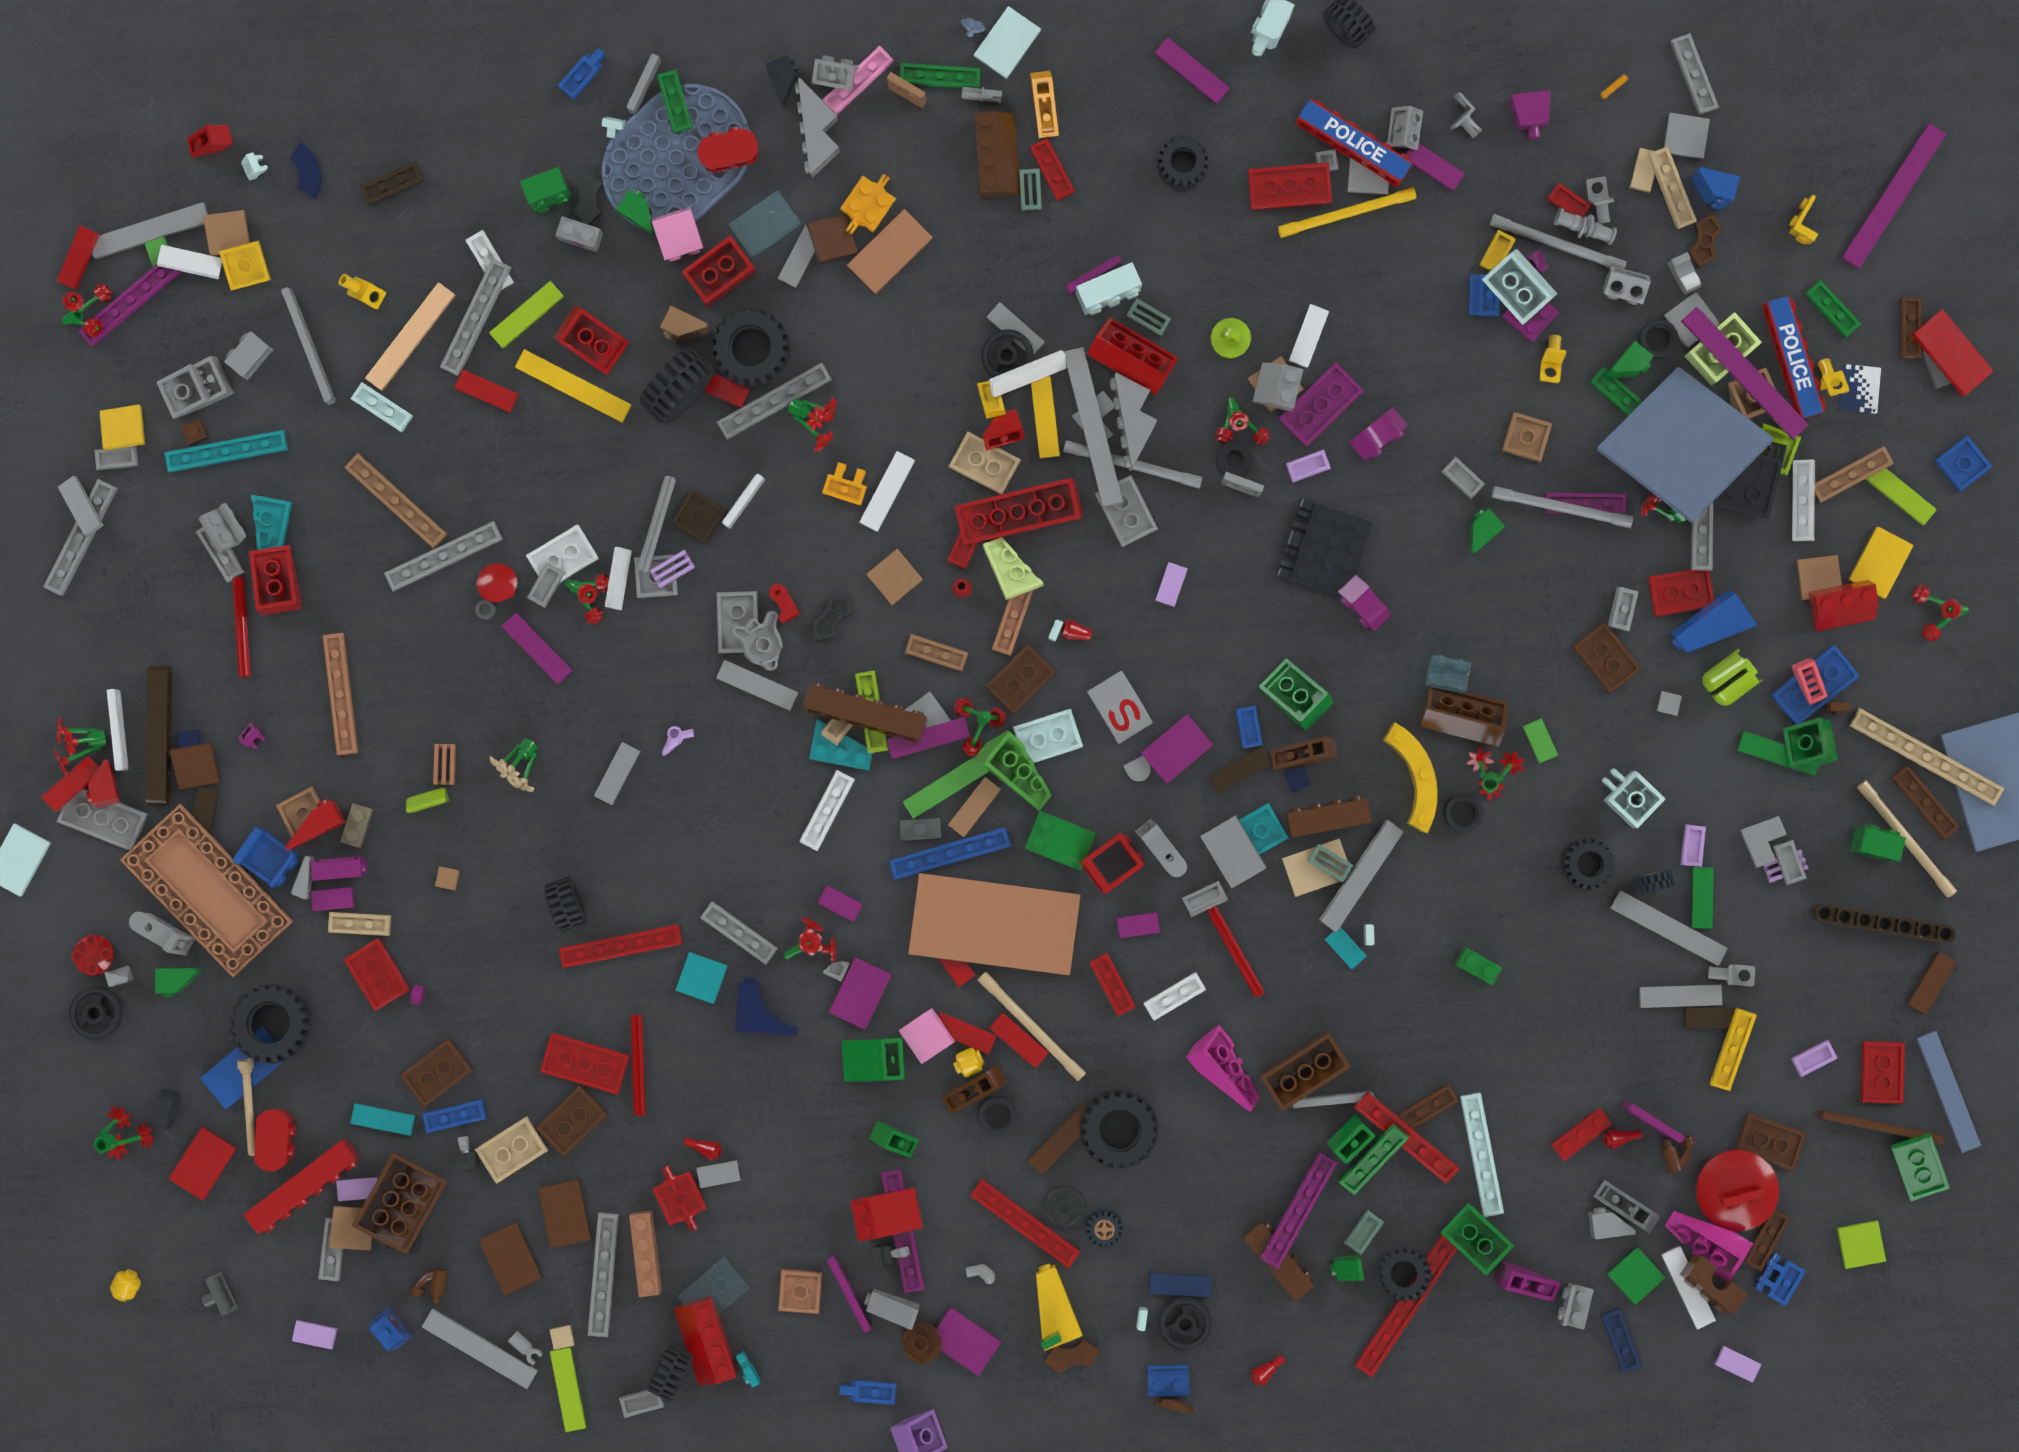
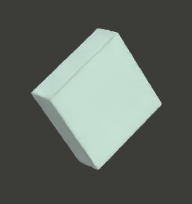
[1048,620,1063,642]
[1364,924,1375,945]
[1136,1307,1148,1331]

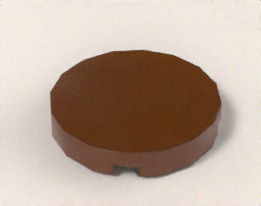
[902,1322,942,1364]
[1153,1396,1194,1413]

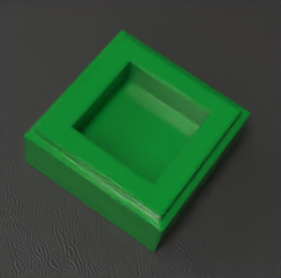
[1040,1331,1062,1350]

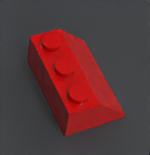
[1809,580,1879,632]

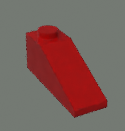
[285,799,346,850]

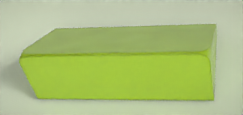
[406,787,449,813]

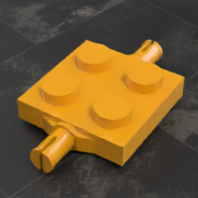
[840,174,896,234]

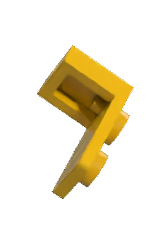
[1788,195,1818,245]

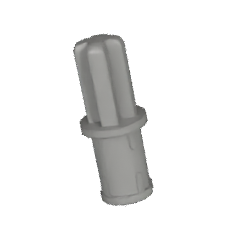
[961,87,1002,104]

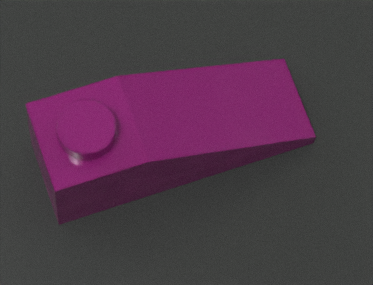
[1493,1261,1561,1302]

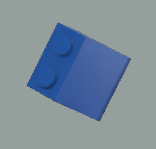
[1690,167,1740,210]

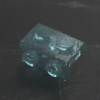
[1425,655,1472,694]

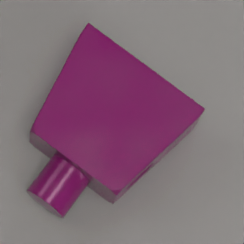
[1509,90,1550,140]

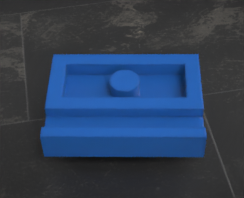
[1468,274,1499,317]
[1147,1364,1189,1396]

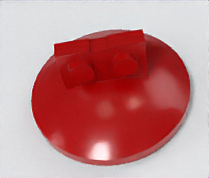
[1696,1149,1779,1231]

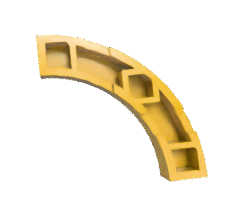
[1383,722,1438,833]

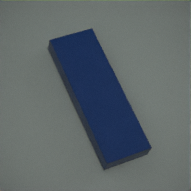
[1149,1272,1212,1298]
[1600,1308,1642,1373]

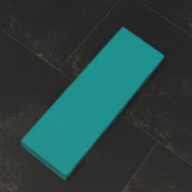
[350,1103,416,1136]

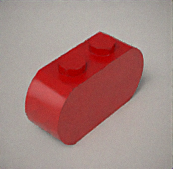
[698,127,759,173]
[254,1108,296,1171]

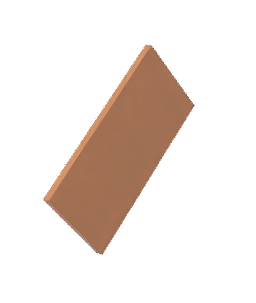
[120,804,294,978]
[908,873,1080,975]

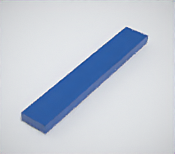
[889,827,1011,880]

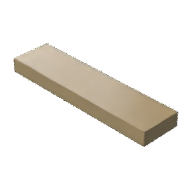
[1648,146,1697,229]

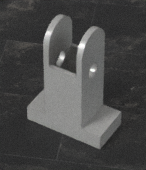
[1135,819,1187,877]
[129,912,195,955]

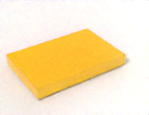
[1848,526,1914,599]

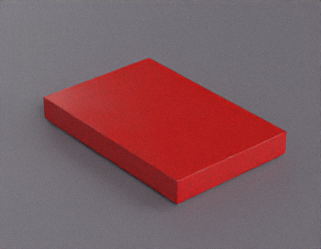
[1647,570,1714,617]
[343,938,411,1011]
[1861,1041,1905,1104]
[169,1126,237,1201]

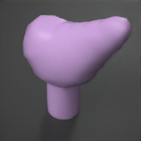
[662,726,694,756]

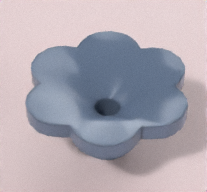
[961,18,985,37]

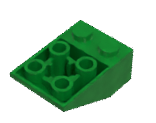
[842,1037,905,1082]

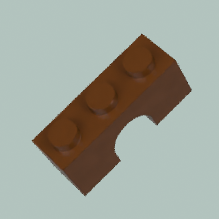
[1680,1255,1747,1314]

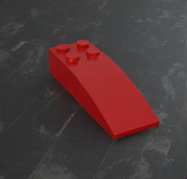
[955,478,1084,546]

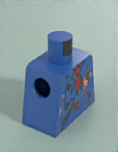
[369,1307,412,1351]

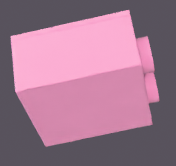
[652,207,703,261]

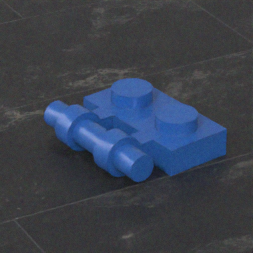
[1754,1252,1806,1306]

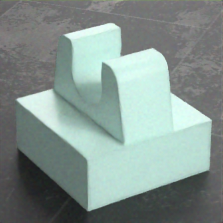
[602,117,626,139]
[241,153,268,181]

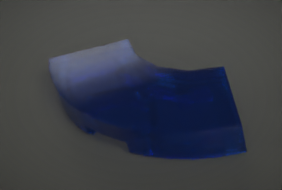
[290,142,321,198]

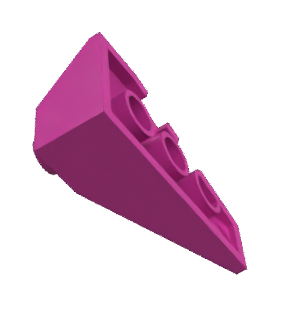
[1186,1025,1260,1112]
[1665,1211,1753,1281]

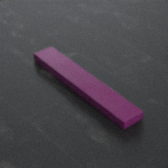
[78,264,183,347]
[1259,1152,1337,1269]
[881,1169,925,1294]

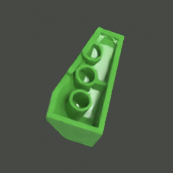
[974,730,1052,811]

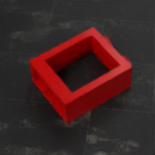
[1079,832,1145,895]

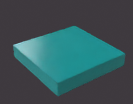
[1239,803,1289,855]
[676,952,728,1004]

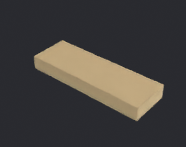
[328,912,391,936]

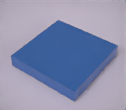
[1934,435,1993,492]

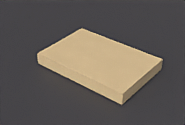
[949,431,1021,495]
[1282,838,1351,897]
[474,1116,548,1184]

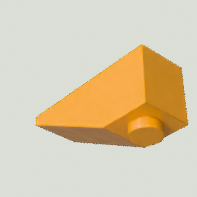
[1030,70,1059,138]

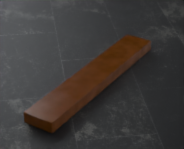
[1818,1110,1944,1144]

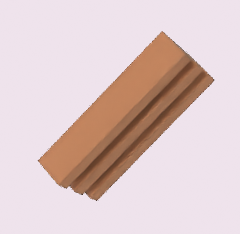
[433,744,456,785]

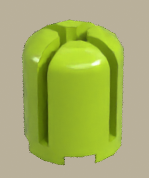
[1703,649,1763,706]

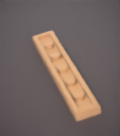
[365,282,456,391]

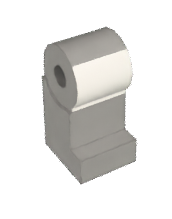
[1667,252,1701,294]

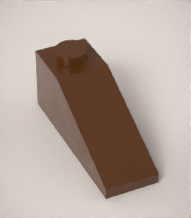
[1270,736,1338,770]
[941,1065,1007,1114]

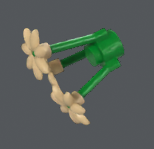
[490,739,538,792]

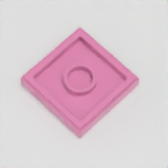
[899,1008,955,1064]

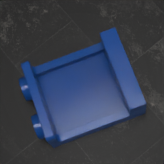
[232,827,300,888]

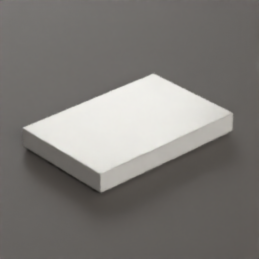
[526,524,599,583]

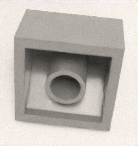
[1252,362,1303,412]

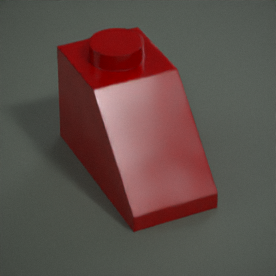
[187,125,233,158]
[982,409,1025,451]
[86,759,120,808]

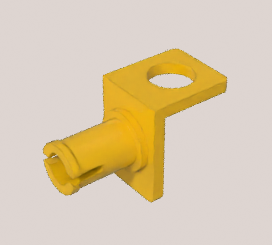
[339,274,386,310]
[1540,335,1566,383]
[1817,358,1849,396]

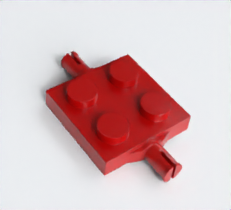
[653,1165,707,1232]

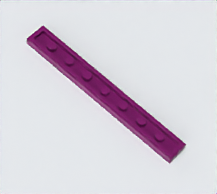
[1841,123,1946,269]
[1681,306,1808,440]

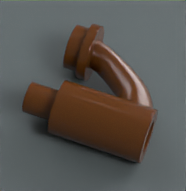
[1661,1135,1696,1173]
[409,1269,447,1303]

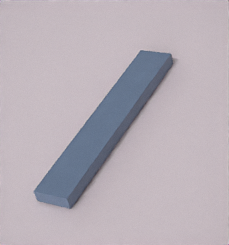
[1916,1031,1981,1153]

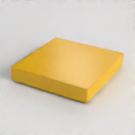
[219,241,271,290]
[100,404,145,451]

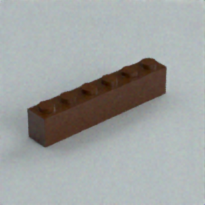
[802,683,927,744]

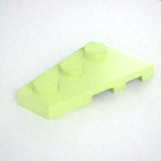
[983,537,1044,600]

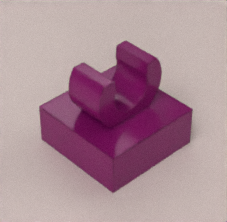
[238,722,265,749]

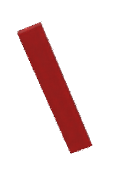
[559,924,683,968]
[1354,1091,1459,1183]
[970,1179,1081,1268]

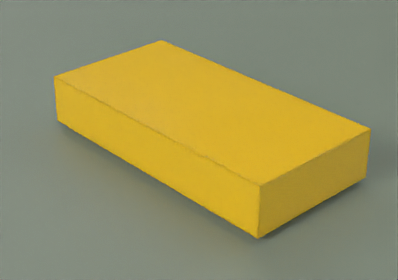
[1479,230,1516,272]
[977,381,1006,419]

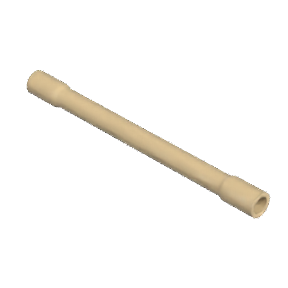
[1857,780,1957,898]
[978,972,1086,1081]

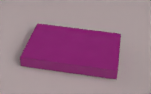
[1141,714,1213,784]
[829,957,892,1030]
[1621,1100,1685,1143]
[936,1307,1002,1376]

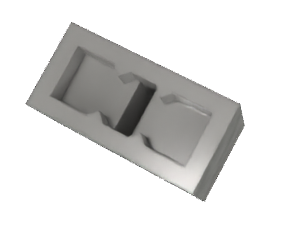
[1603,266,1651,305]

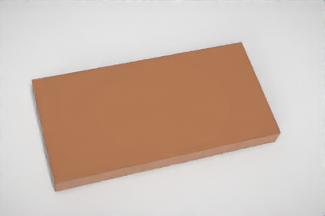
[847,209,933,295]

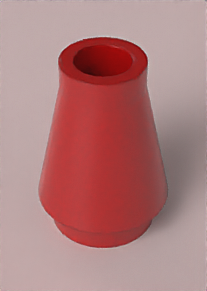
[952,578,972,598]
[1061,620,1092,641]

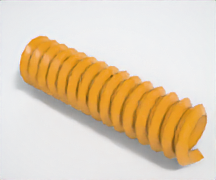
[1600,75,1628,99]

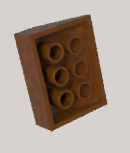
[352,1152,448,1255]

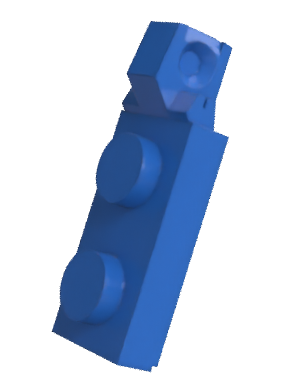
[558,48,606,100]
[839,1380,896,1405]

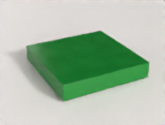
[1607,1246,1665,1305]

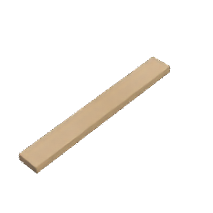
[1849,708,2005,806]

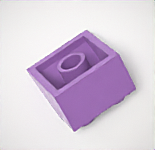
[890,1409,948,1452]

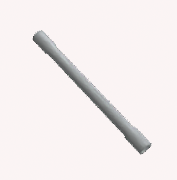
[1489,214,1627,269]
[1063,440,1203,489]
[1491,486,1633,528]

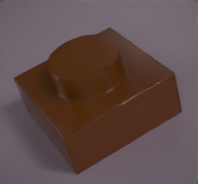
[181,419,208,445]
[1825,702,1851,715]

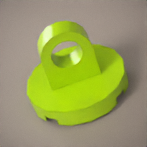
[1210,318,1251,359]

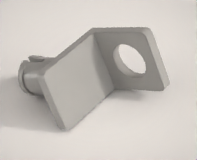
[1450,92,1482,138]
[1586,176,1614,223]
[1708,964,1756,986]

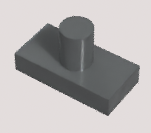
[900,818,941,841]
[202,1272,238,1316]

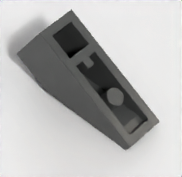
[1593,1180,1660,1234]

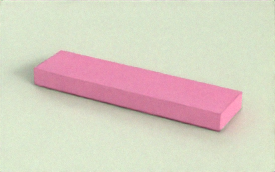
[822,46,894,116]

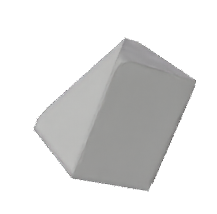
[105,966,134,987]

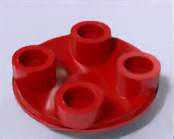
[477,564,517,602]
[71,935,114,976]

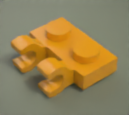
[822,462,867,506]

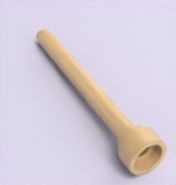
[237,1058,255,1156]

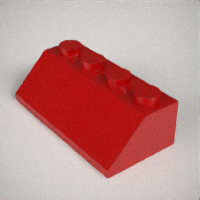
[1087,317,1179,395]
[673,1295,738,1386]

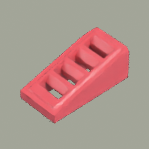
[1791,658,1828,705]

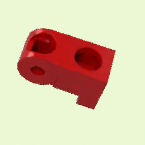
[769,584,801,624]

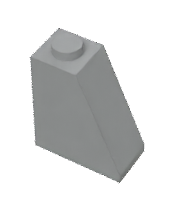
[864,1289,920,1330]

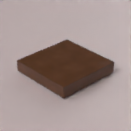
[806,214,858,263]
[170,742,220,790]

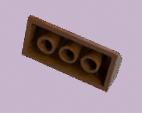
[974,111,1020,198]
[1420,683,1508,747]
[1258,1031,1351,1112]

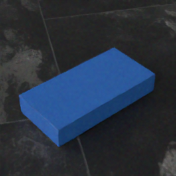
[1235,705,1263,749]

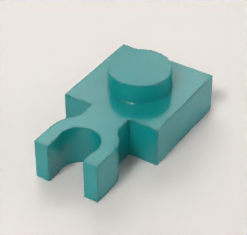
[736,1351,761,1388]

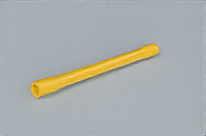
[1278,187,1416,238]

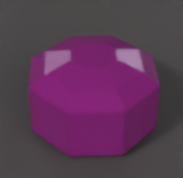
[410,985,425,1005]

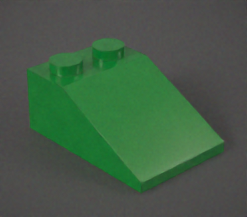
[1258,658,1334,732]
[1025,811,1096,871]
[1441,1203,1514,1276]

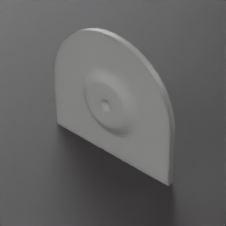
[1123,756,1151,781]

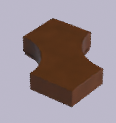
[1688,213,1723,269]
[1044,1339,1101,1374]

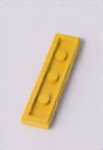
[1031,376,1060,459]
[1709,1008,1757,1091]

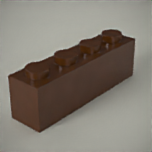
[1286,795,1372,838]
[1242,1220,1314,1302]

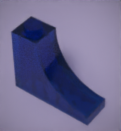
[735,978,798,1035]

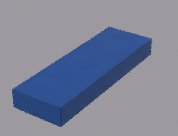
[422,1099,487,1134]

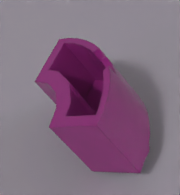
[1349,408,1408,461]
[1338,575,1391,632]

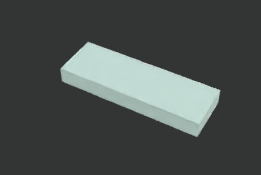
[351,382,413,432]

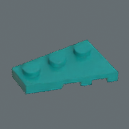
[251,495,292,550]
[809,720,872,770]

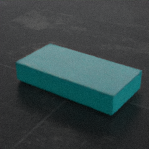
[1324,927,1367,970]

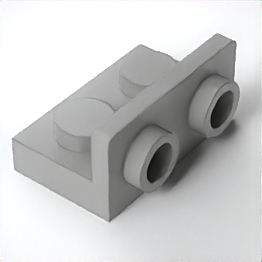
[812,55,859,90]
[1387,106,1423,150]
[198,503,246,553]
[1557,1283,1594,1329]

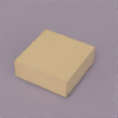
[550,1324,575,1350]

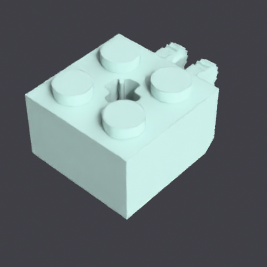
[1251,0,1295,57]
[1602,768,1665,828]

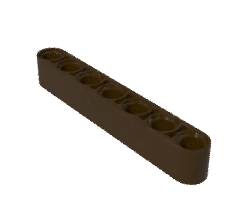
[145,666,172,806]
[1811,904,1955,943]

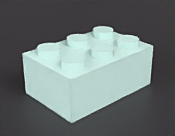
[1482,249,1557,325]
[1076,262,1142,316]

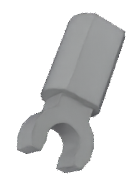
[508,1331,543,1365]

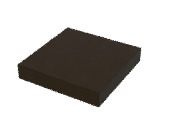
[671,489,727,545]

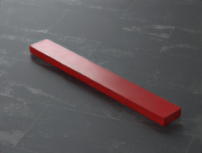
[1354,1234,1457,1377]

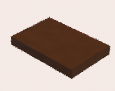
[1571,621,1642,694]
[985,644,1056,715]
[399,1038,474,1108]
[536,1085,608,1157]
[1735,1113,1807,1171]
[538,1179,592,1248]
[479,1222,542,1296]

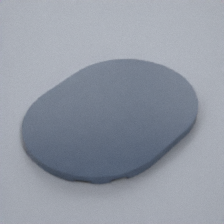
[601,84,750,232]

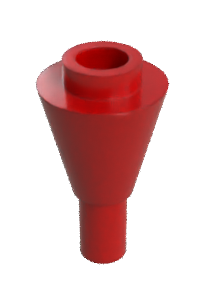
[1603,1130,1642,1150]
[684,1137,722,1161]
[1250,1355,1285,1387]

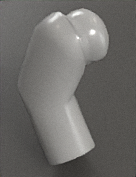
[966,1264,995,1284]

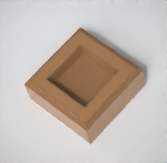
[435,866,460,890]

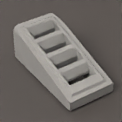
[291,856,314,899]

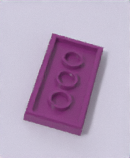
[1278,362,1364,447]

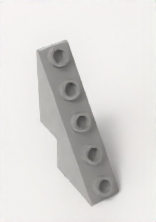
[795,78,840,178]
[1110,373,1157,471]

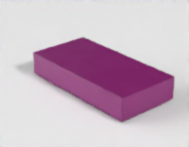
[818,885,863,922]
[311,887,354,911]
[1117,912,1160,938]

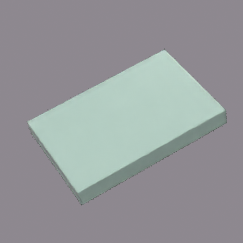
[974,6,1041,80]
[1013,709,1083,763]
[0,824,51,896]

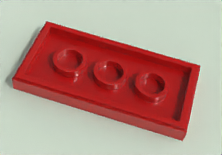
[1248,162,1332,210]
[1912,309,1993,397]
[540,1033,630,1095]

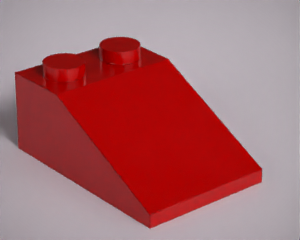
[553,305,629,375]
[249,545,302,616]
[850,1187,923,1242]

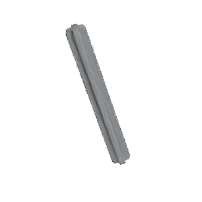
[637,476,676,573]

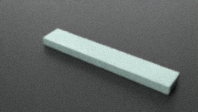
[1460,1092,1504,1217]

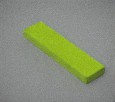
[489,281,564,349]
[1865,468,1937,526]
[855,670,888,754]
[550,1346,587,1432]

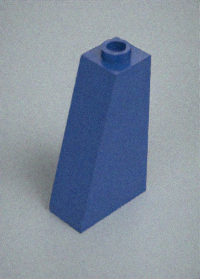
[1670,590,1757,653]

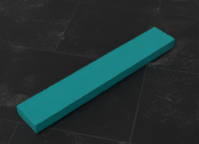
[164,430,288,473]

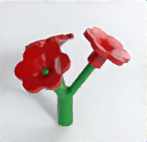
[783,917,836,962]

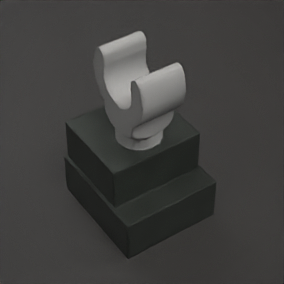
[456,1136,479,1171]
[872,1244,909,1267]

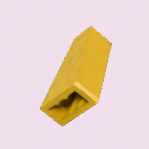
[1036,1263,1083,1351]

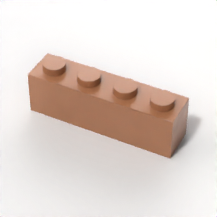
[629,1210,662,1297]

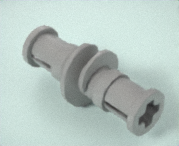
[1554,208,1617,245]

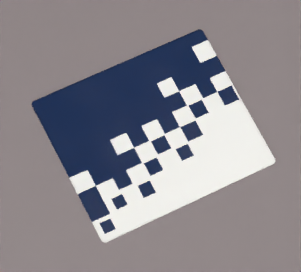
[1839,364,1881,413]

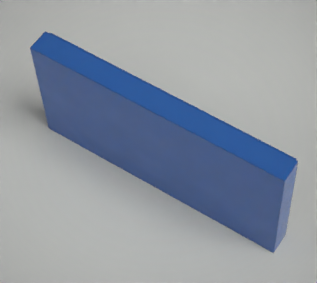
[1770,644,1860,725]
[200,1026,283,1109]

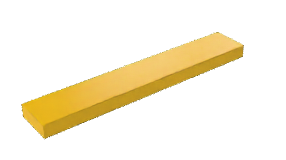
[515,349,632,423]

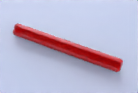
[232,577,251,677]
[1207,906,1265,997]
[631,1015,645,1116]

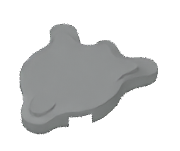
[730,611,783,671]

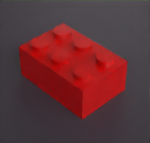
[682,236,756,308]

